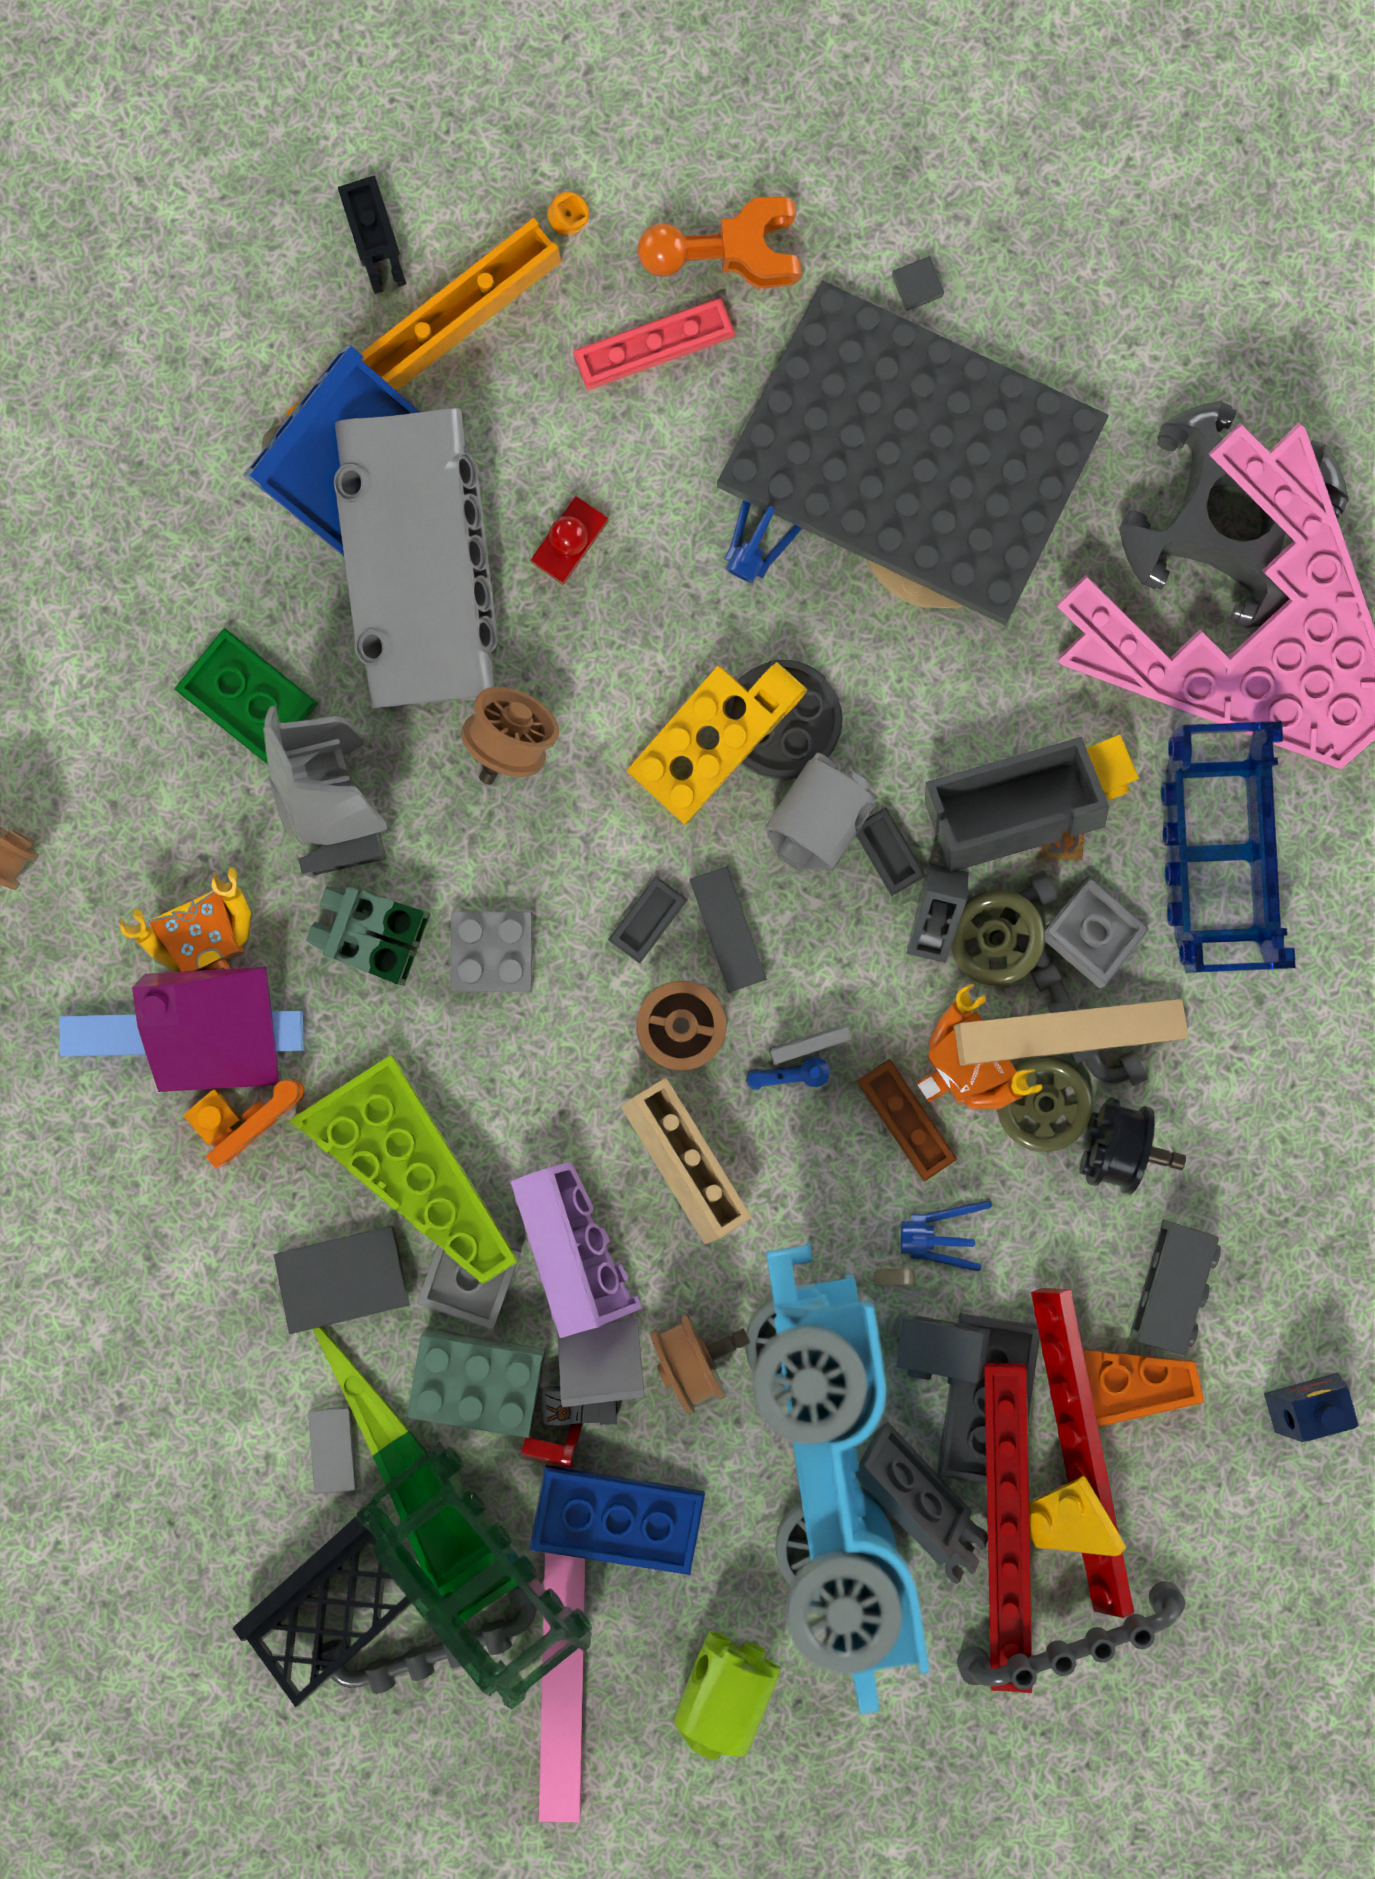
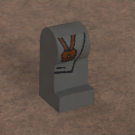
[541,1386,618,1425]

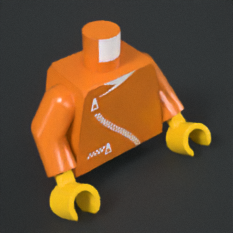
[916,984,1042,1109]

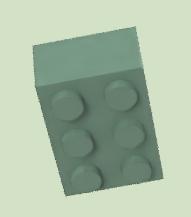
[407,1329,546,1438]

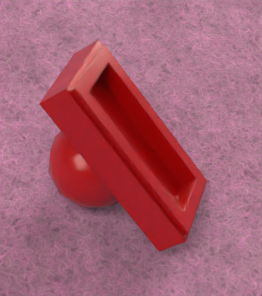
[530,496,609,585]

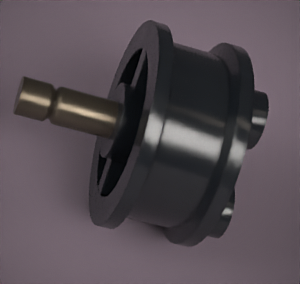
[1079,1097,1186,1195]

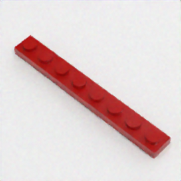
[1031,1288,1135,1618]
[984,1363,1033,1693]

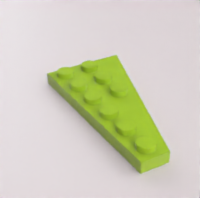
[288,1055,520,1284]

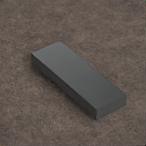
[689,866,767,993]

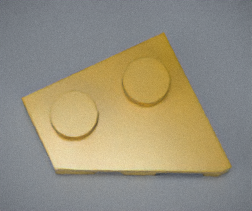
[1029,1475,1127,1556]

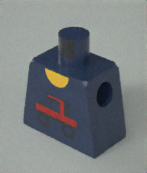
[1264,1373,1359,1442]

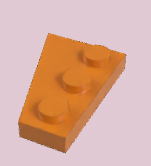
[1083,1349,1205,1427]

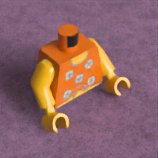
[120,868,252,972]

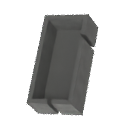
[925,737,1109,872]

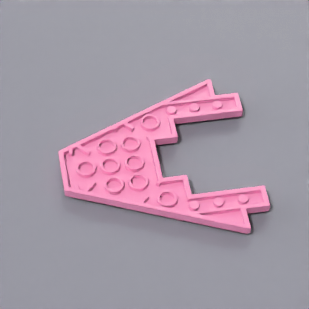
[1056,423,1375,769]

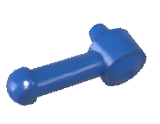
[746,1057,830,1090]

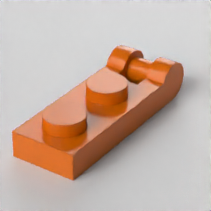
[205,1079,305,1169]

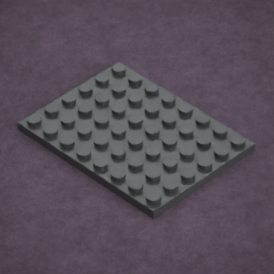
[717,280,1109,626]

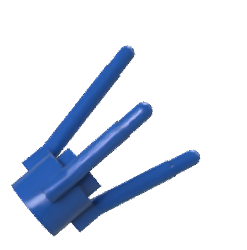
[724,500,802,584]
[901,1201,992,1271]

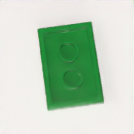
[174,628,319,765]

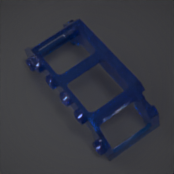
[1160,721,1296,974]

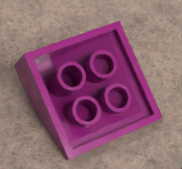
[132,967,280,1092]

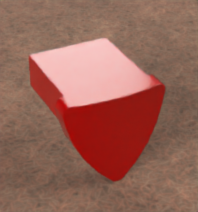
[521,1423,583,1469]

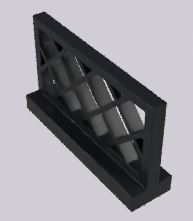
[232,1515,423,1707]

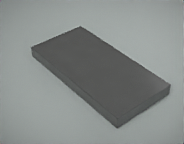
[937,1313,1040,1484]

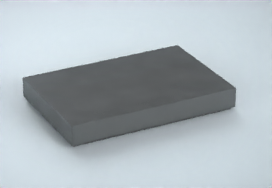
[274,1225,410,1334]

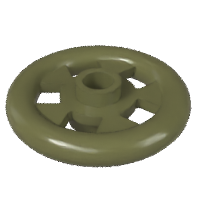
[951,890,1045,986]
[997,1056,1093,1152]

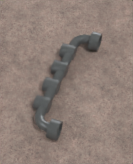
[1013,870,1148,1086]
[311,1575,542,1694]
[957,1581,1185,1690]

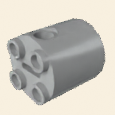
[765,753,877,872]

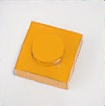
[183,1089,242,1146]

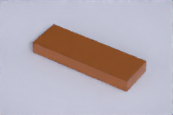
[856,1059,958,1182]

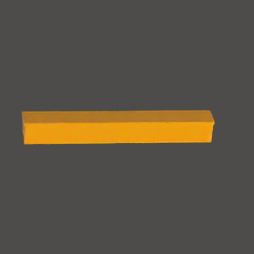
[286,217,563,416]

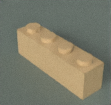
[620,1078,752,1244]

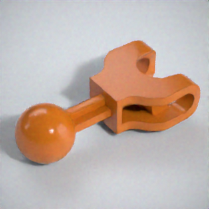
[637,197,802,289]

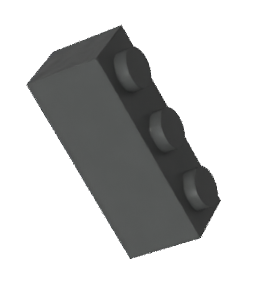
[1130,1219,1221,1356]

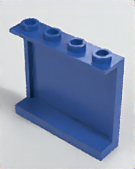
[243,346,420,557]

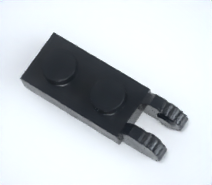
[337,175,407,294]

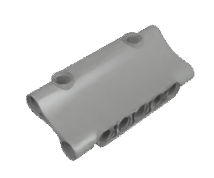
[334,408,497,708]

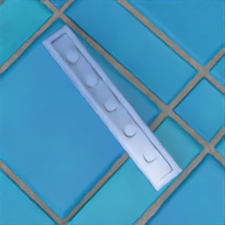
[59,1011,304,1057]

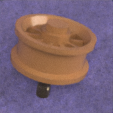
[461,687,559,785]
[650,1314,751,1415]

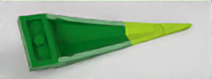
[313,1327,524,1629]

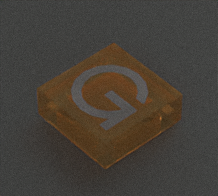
[1040,831,1084,861]

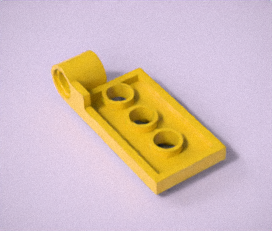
[626,662,808,825]

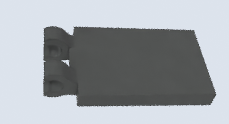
[855,1422,988,1584]

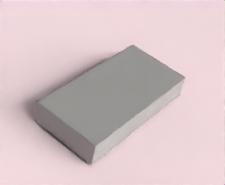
[769,1025,852,1065]
[308,1406,357,1494]

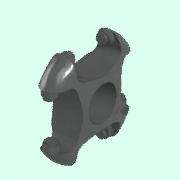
[1119,401,1349,628]

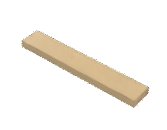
[954,999,1189,1066]

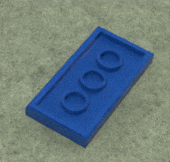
[529,1465,705,1575]

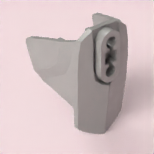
[264,705,387,845]

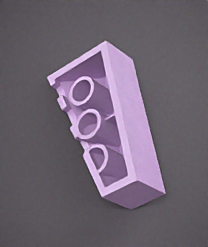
[511,1161,643,1338]

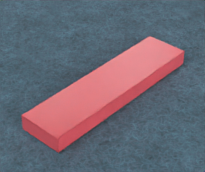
[573,297,735,391]

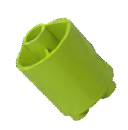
[672,1630,782,1760]

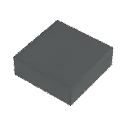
[892,256,944,311]

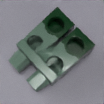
[306,886,431,986]

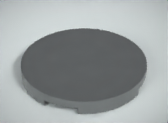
[725,660,843,780]

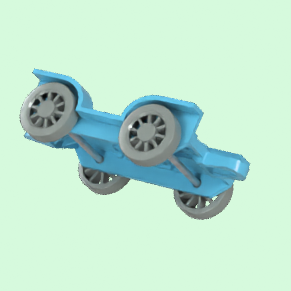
[745,1241,930,1715]

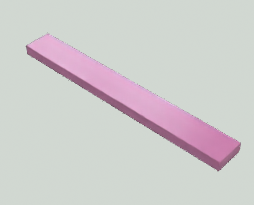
[539,1553,586,1823]

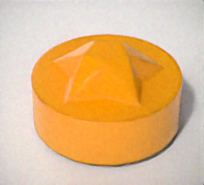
[547,191,589,236]

